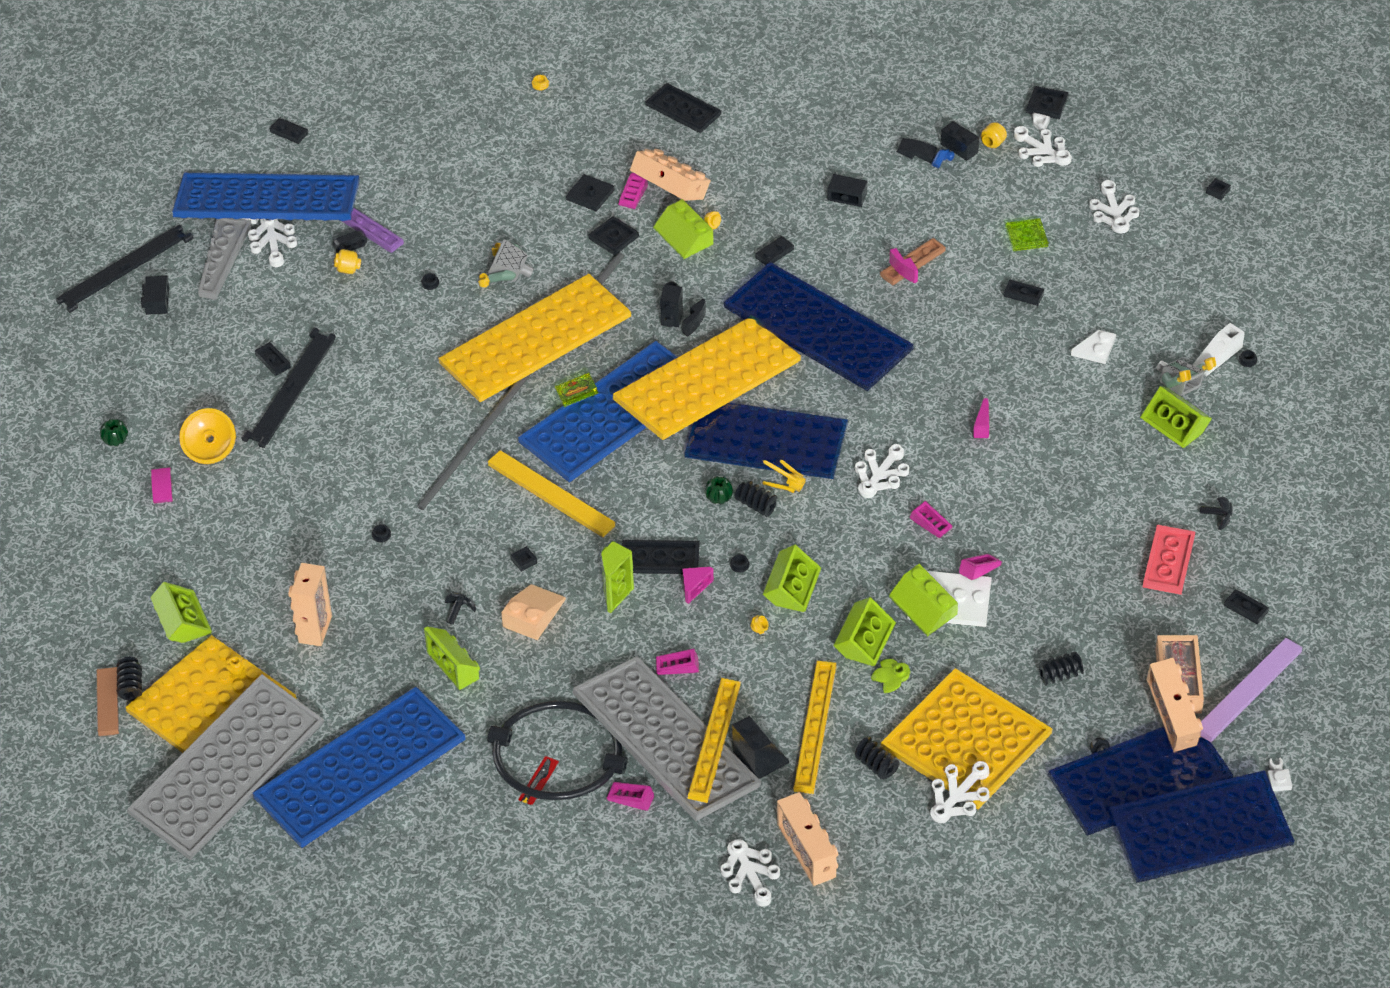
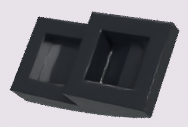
[896,138,937,163]
[682,299,706,337]

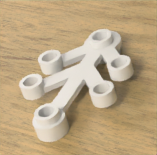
[1014,126,1072,167]
[1089,180,1139,233]
[248,219,297,267]
[855,444,909,498]
[930,761,990,823]
[721,839,780,906]

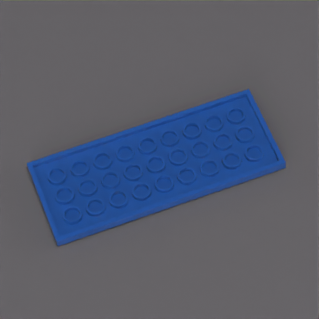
[173,173,360,221]
[518,341,678,483]
[253,687,466,848]

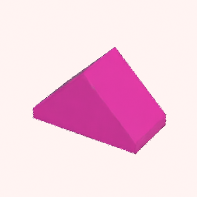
[683,567,714,604]

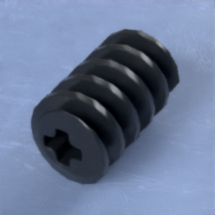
[735,481,778,517]
[1039,651,1084,686]
[116,656,142,700]
[855,736,899,780]

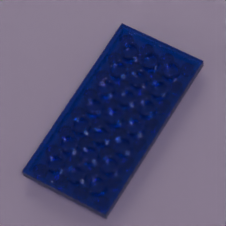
[685,402,848,479]
[1048,727,1233,836]
[1108,770,1295,883]

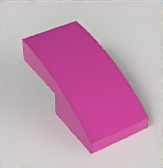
[890,248,918,283]
[151,468,173,504]

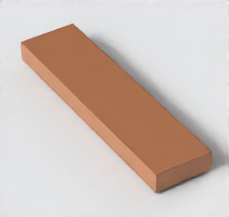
[880,238,946,286]
[97,667,119,736]

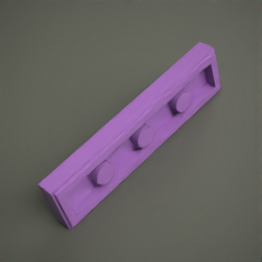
[342,208,404,253]

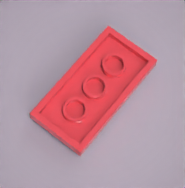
[1143,525,1196,595]

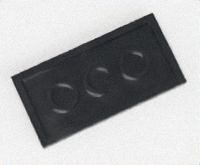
[645,83,722,134]
[622,540,700,574]

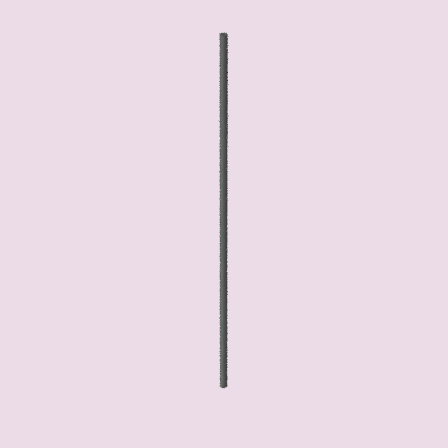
[417,253,624,510]

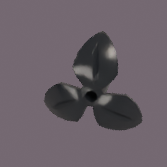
[1200,497,1233,530]
[445,592,476,625]

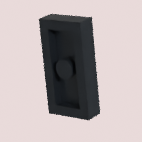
[269,117,308,144]
[755,236,794,267]
[1003,280,1044,306]
[255,342,291,376]
[1224,589,1269,625]

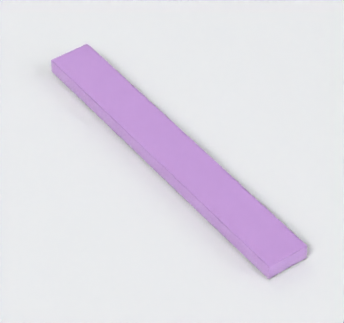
[1200,638,1303,742]

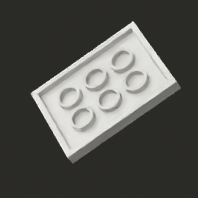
[907,571,992,627]

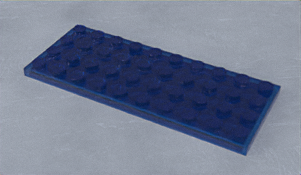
[724,262,914,392]

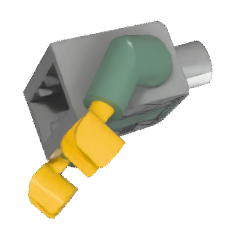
[478,239,534,288]
[1157,357,1217,396]

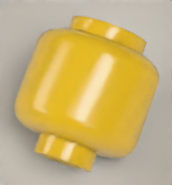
[981,122,1007,148]
[334,249,361,274]

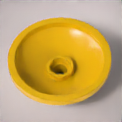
[179,408,236,464]

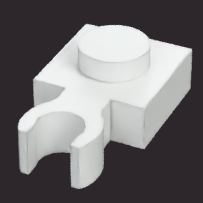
[1267,758,1292,791]

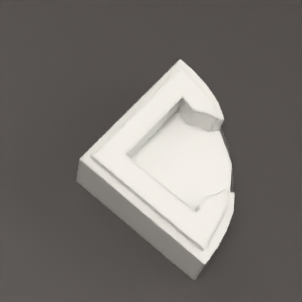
[1033,113,1050,131]

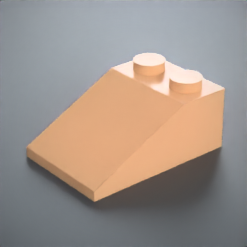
[501,584,566,640]

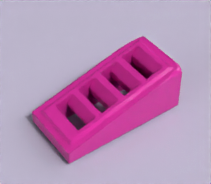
[618,173,648,209]
[974,398,989,438]
[910,501,953,538]
[959,554,1002,580]
[656,649,699,675]
[607,782,654,811]

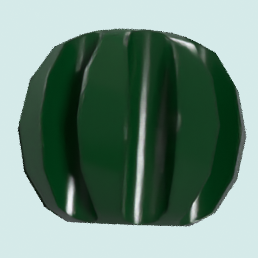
[100,418,128,447]
[705,476,733,505]

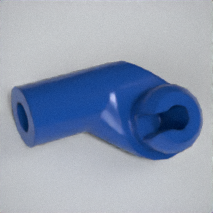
[931,149,955,168]

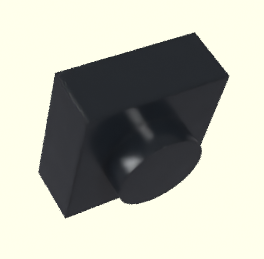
[1206,178,1231,200]
[510,546,538,572]

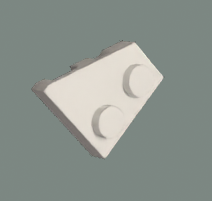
[1071,330,1116,364]

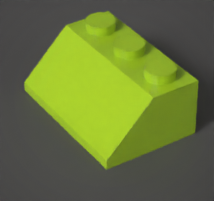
[653,199,713,259]
[1140,386,1212,448]
[601,541,634,613]
[763,544,821,612]
[889,563,958,637]
[150,582,212,643]
[833,597,896,666]
[424,626,480,690]

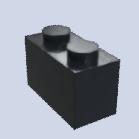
[941,121,979,161]
[827,174,868,207]
[141,276,170,315]
[660,285,683,327]

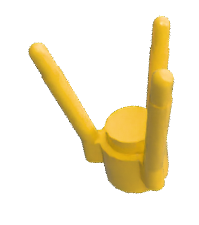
[762,460,806,493]

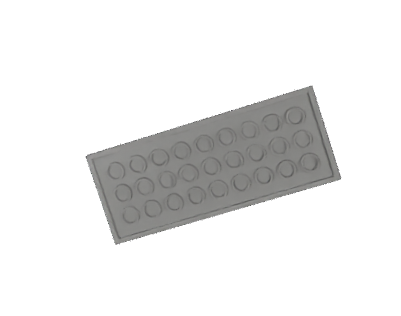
[573,656,761,821]
[127,674,324,860]

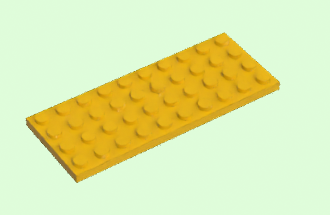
[438,274,631,402]
[613,317,801,440]

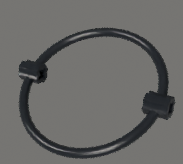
[487,701,628,800]

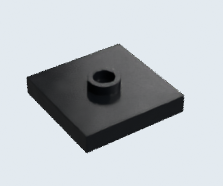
[1026,86,1069,120]
[566,174,615,212]
[588,216,639,256]

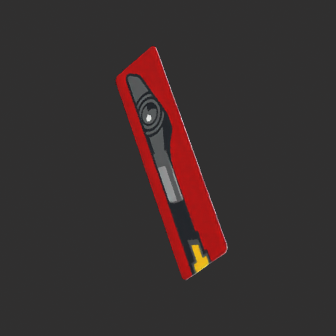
[518,756,559,805]

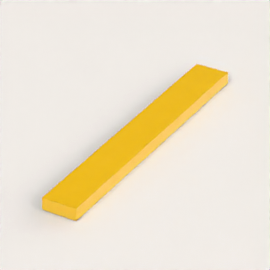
[488,450,615,538]
[794,661,837,794]
[688,678,741,803]

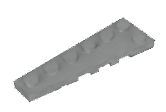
[198,218,252,300]

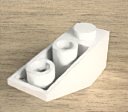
[1193,323,1245,376]

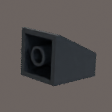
[732,716,789,779]

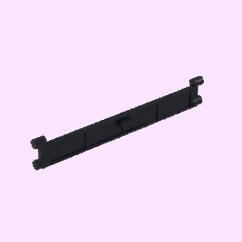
[56,225,194,313]
[241,327,336,448]

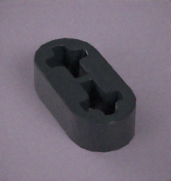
[333,231,367,253]

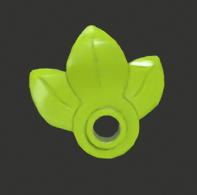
[871,659,910,694]

